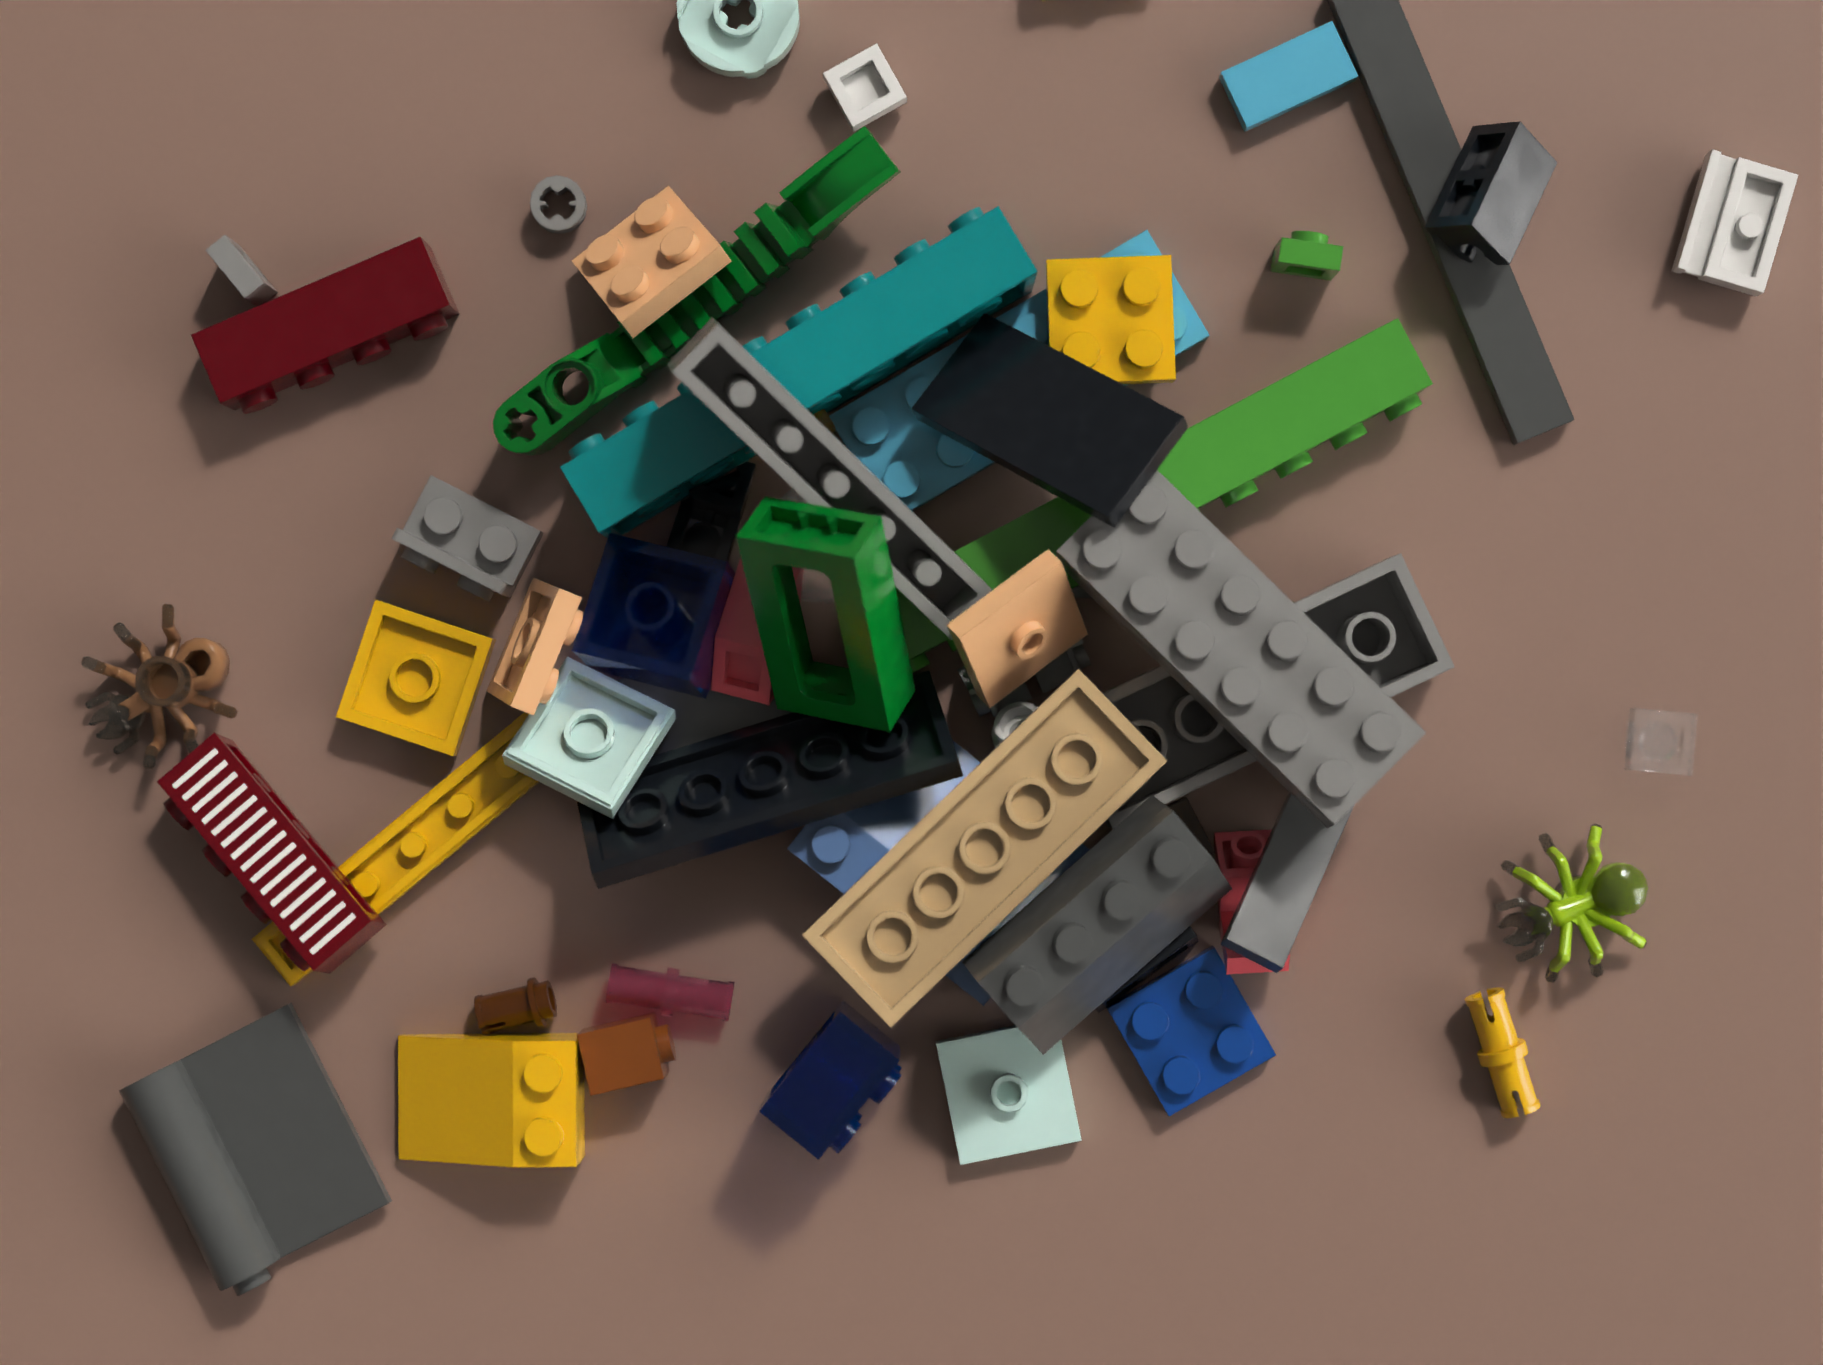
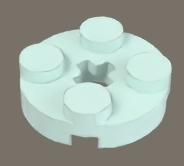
[676,0,800,79]

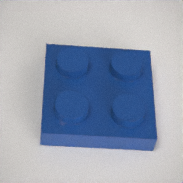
[1106,946,1276,1116]

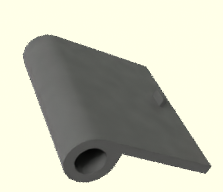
[119,1003,392,1296]

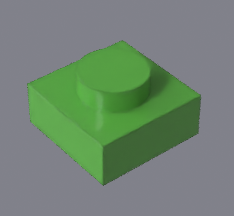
[1270,231,1344,281]

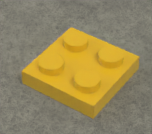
[1045,255,1176,384]
[336,600,496,756]

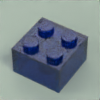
[572,533,735,699]
[759,1000,902,1160]

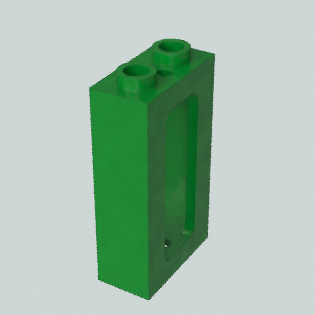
[736,496,915,732]

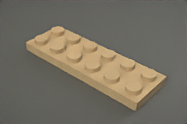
[802,669,1167,1028]

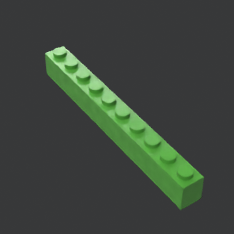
[896,318,1433,673]

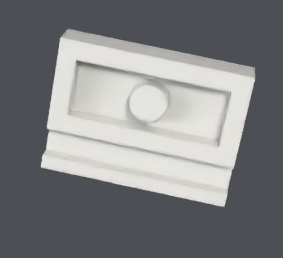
[1671,149,1798,297]

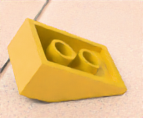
[398,1033,585,1168]

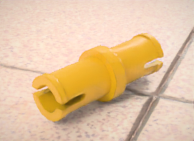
[1465,987,1541,1118]

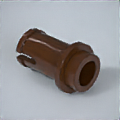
[474,977,557,1035]

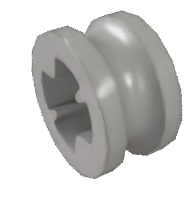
[530,175,587,234]

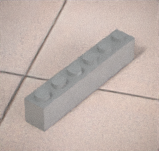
[668,317,992,640]

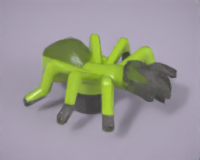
[1496,823,1648,983]

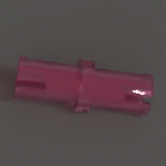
[605,963,734,1021]

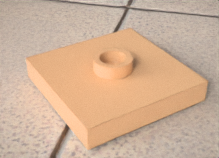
[947,549,1088,708]

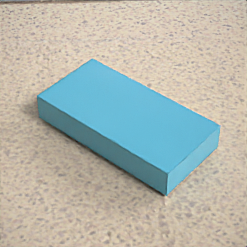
[1219,21,1358,132]

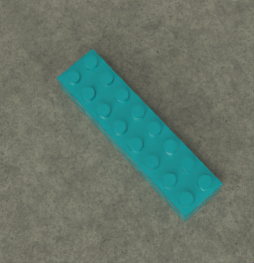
[560,206,1038,542]

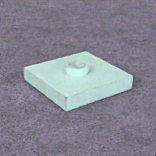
[502,656,676,819]
[936,1025,1082,1165]

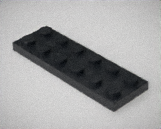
[577,670,963,889]

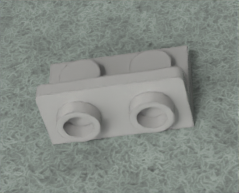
[391,475,543,602]

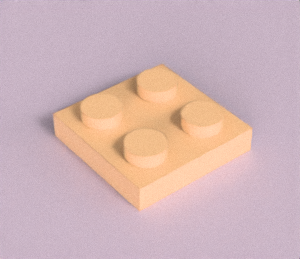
[572,185,732,338]
[487,578,583,715]

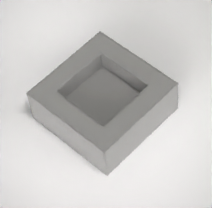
[206,235,278,306]

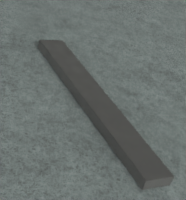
[1327,0,1575,446]

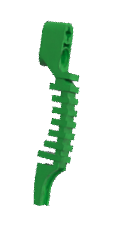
[493,126,901,455]

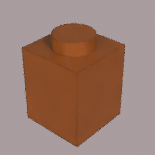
[577,1012,676,1096]

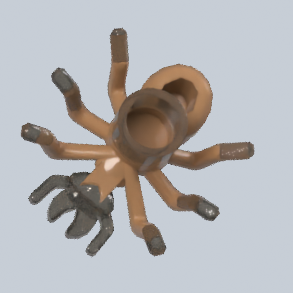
[81,604,238,769]

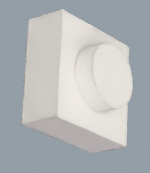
[823,43,907,132]

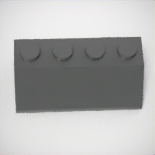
[962,795,1232,1055]

